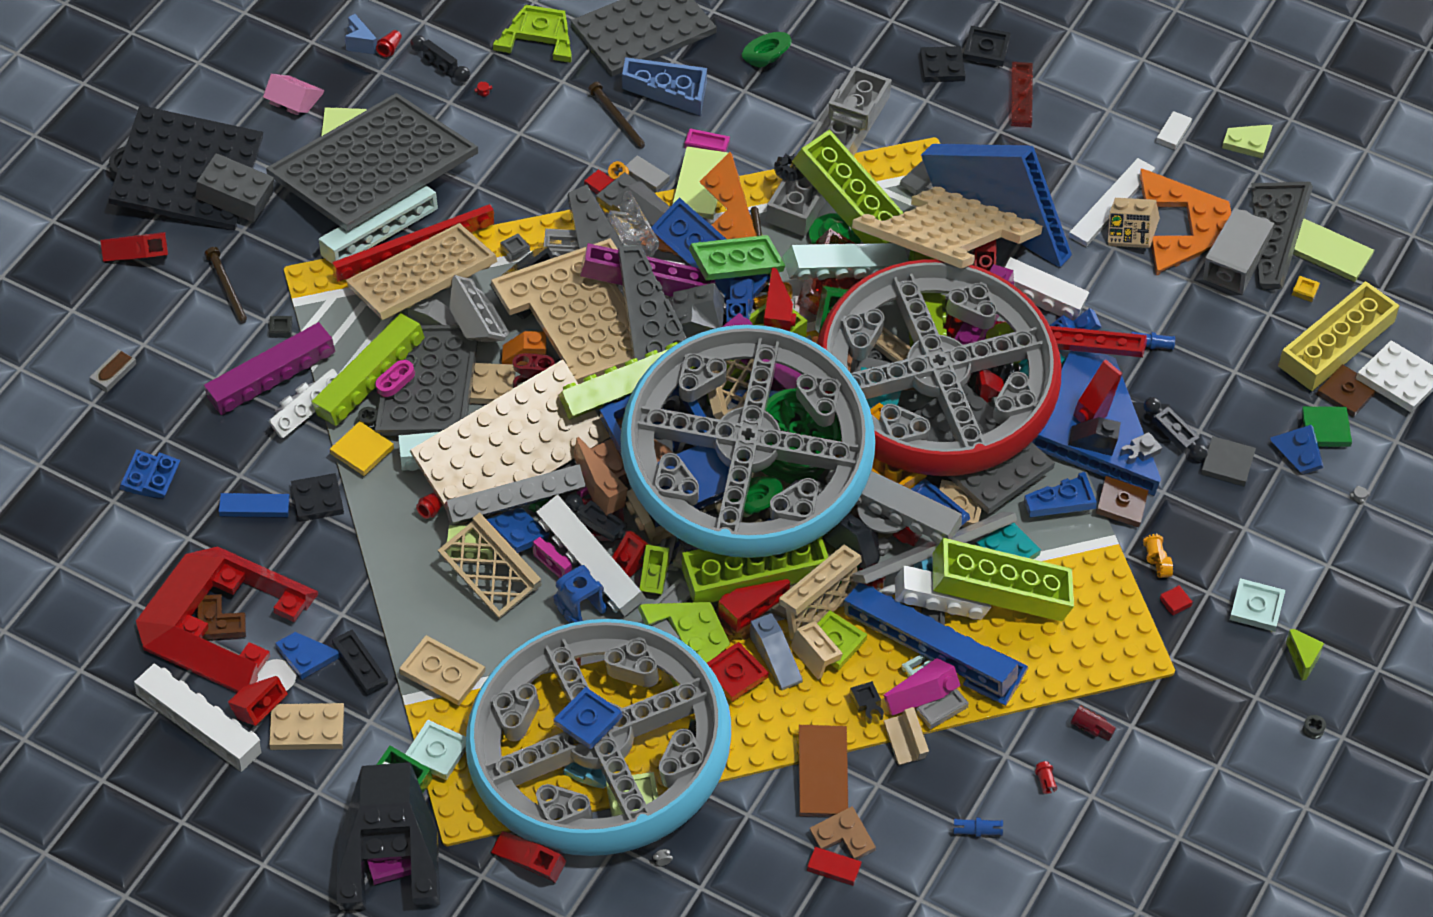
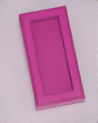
[684,129,730,152]

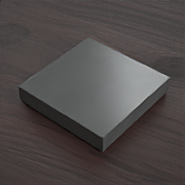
[1201,436,1256,486]

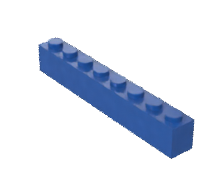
[844,583,1018,697]

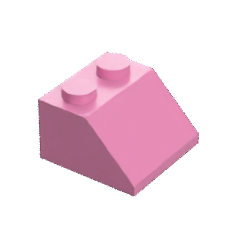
[263,74,324,115]

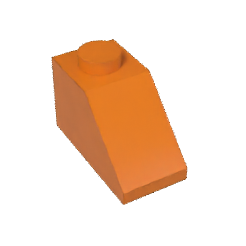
[502,331,547,365]

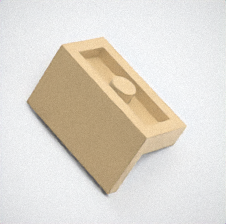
[790,621,843,679]
[883,707,929,766]

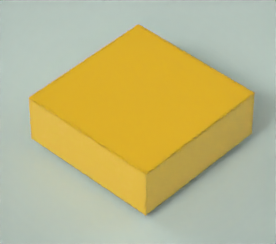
[1292,276,1320,302]

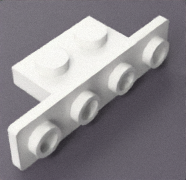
[268,369,338,438]

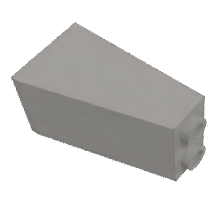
[1203,208,1274,295]

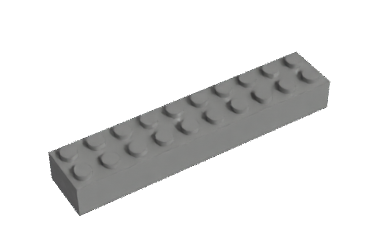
[766,66,892,236]

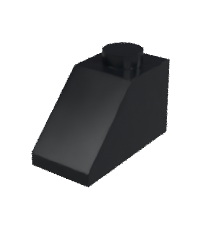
[1068,417,1121,456]

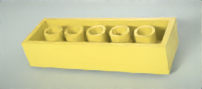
[1278,281,1400,391]

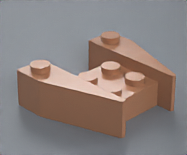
[574,418,673,516]

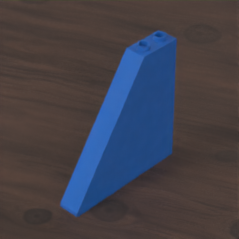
[921,144,1072,267]
[1032,351,1161,496]

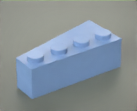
[622,57,707,116]

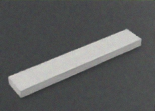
[1069,158,1155,247]

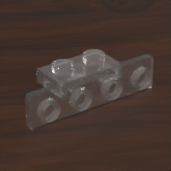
[607,191,659,257]

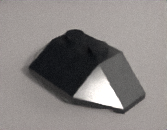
[800,511,880,569]

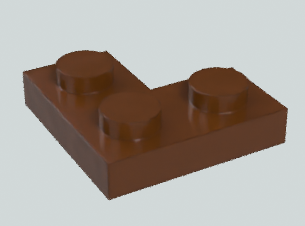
[198,594,246,640]

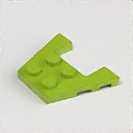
[493,5,572,63]
[638,602,730,687]

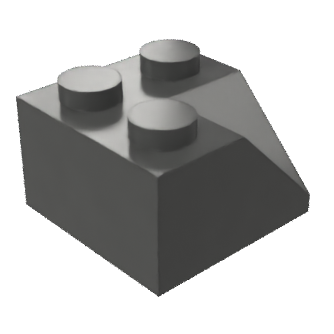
[672,283,724,338]

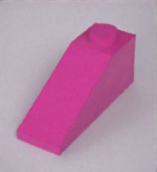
[883,658,960,715]

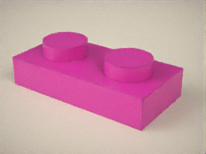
[533,537,572,578]

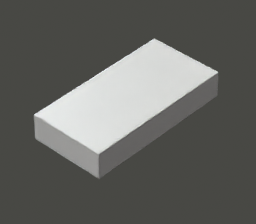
[1156,111,1192,150]

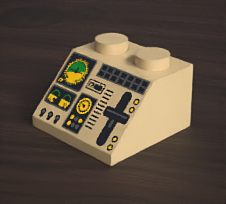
[1108,198,1160,248]

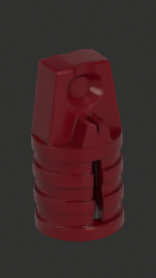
[1071,705,1116,741]

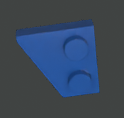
[1270,425,1324,475]
[275,632,340,680]

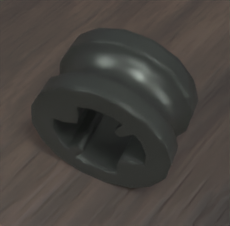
[358,407,378,429]
[1303,715,1326,739]

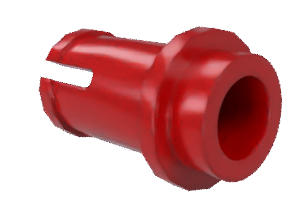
[1034,761,1058,794]

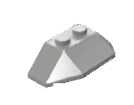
[449,275,509,342]

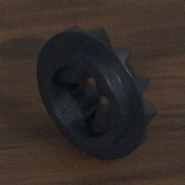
[774,153,805,181]

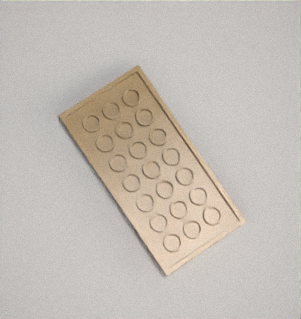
[409,360,610,525]

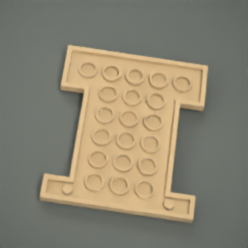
[852,187,1043,269]
[491,238,633,384]

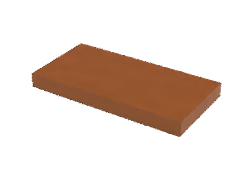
[798,725,848,817]

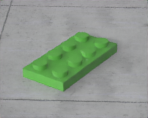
[689,235,786,280]

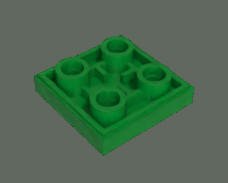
[1301,406,1352,447]

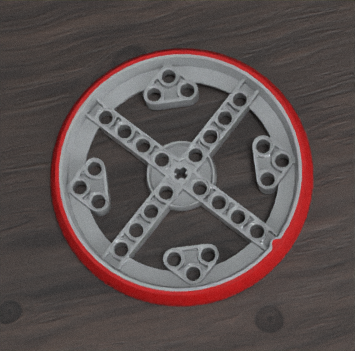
[817,259,1061,476]

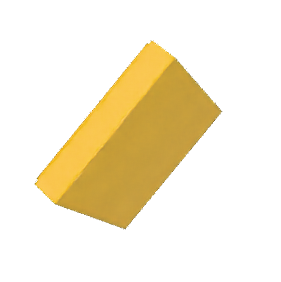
[330,421,394,476]

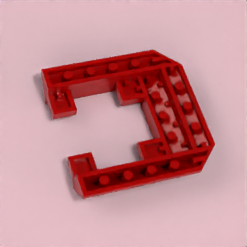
[136,547,318,693]

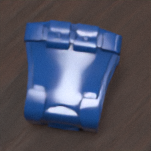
[553,565,607,623]

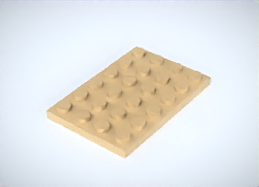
[346,223,498,320]

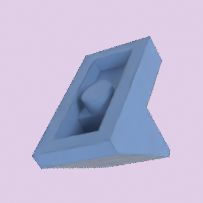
[345,14,377,54]

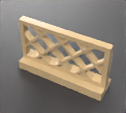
[708,359,763,420]
[438,512,542,619]
[779,545,862,641]

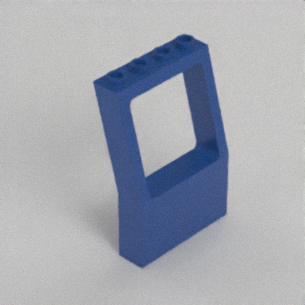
[600,385,739,528]

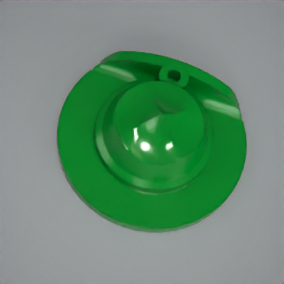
[742,32,792,67]
[809,213,862,245]
[730,476,783,517]

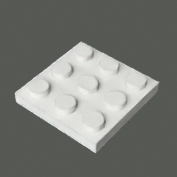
[1355,341,1433,412]

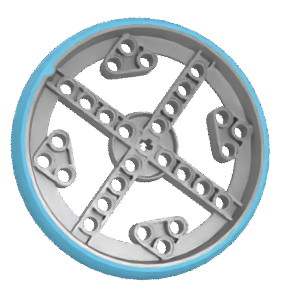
[621,325,875,558]
[466,619,731,856]

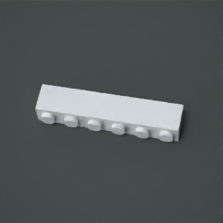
[536,494,646,616]
[134,664,261,772]

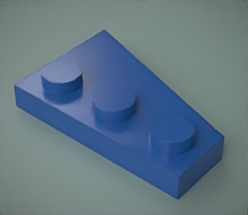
[1024,471,1097,517]

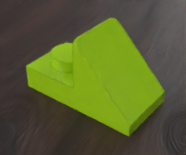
[640,545,670,594]

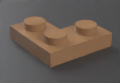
[810,806,876,860]

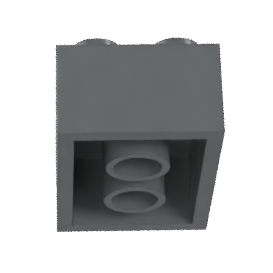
[196,153,274,222]

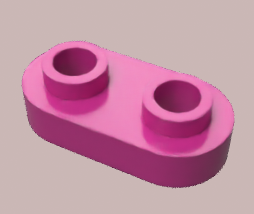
[376,360,415,397]

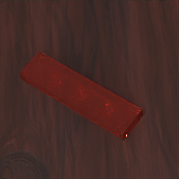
[1011,62,1033,128]

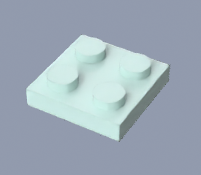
[1229,578,1285,632]
[405,720,466,780]

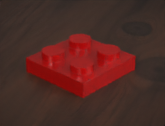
[707,642,769,702]

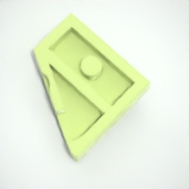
[1222,125,1273,159]

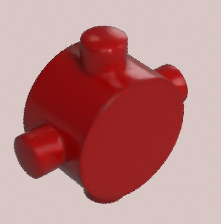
[474,81,492,97]

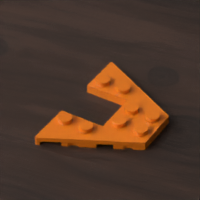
[638,152,757,257]
[1139,168,1231,275]

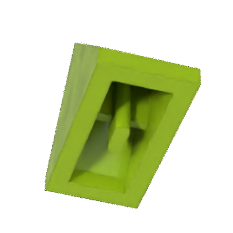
[1286,629,1324,681]

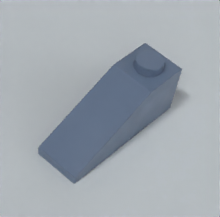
[750,613,803,691]

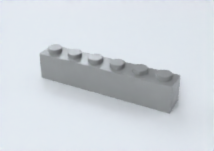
[826,456,962,544]
[444,464,586,525]

